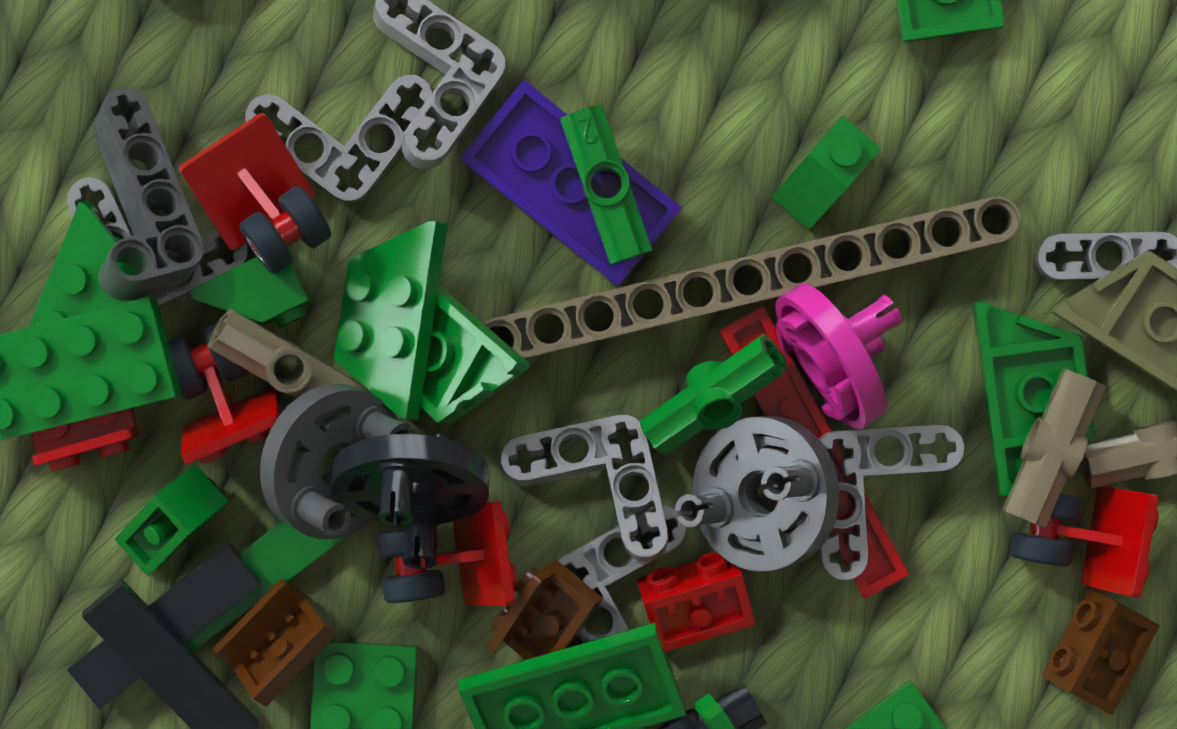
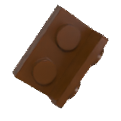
[1043,589,1160,715]

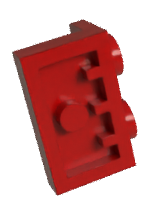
[31,408,141,472]
[637,552,756,652]

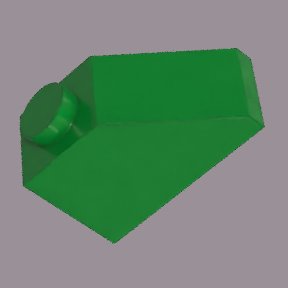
[770,115,881,230]
[189,257,313,328]
[115,464,229,576]

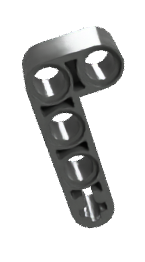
[93,88,204,300]

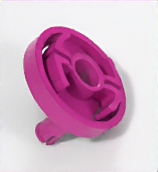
[775,283,902,430]

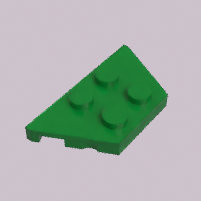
[28,201,156,327]
[333,221,448,420]
[421,285,530,424]
[972,301,1095,496]

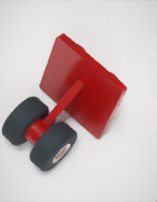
[179,113,331,274]
[168,320,281,464]
[1009,486,1159,598]
[375,501,517,606]

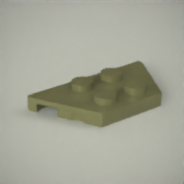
[1051,251,1177,393]

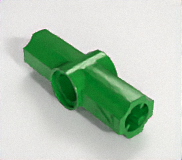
[560,104,652,265]
[640,334,789,456]

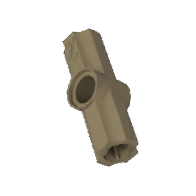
[207,308,363,418]
[1002,369,1106,528]
[1080,420,1177,488]

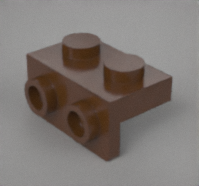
[486,559,603,660]
[213,579,337,707]

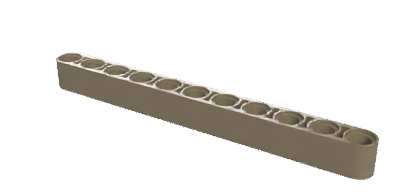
[484,197,1020,359]

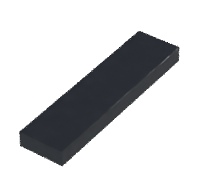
[67,542,261,709]
[82,579,259,729]

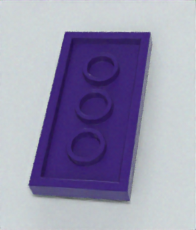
[460,80,682,287]

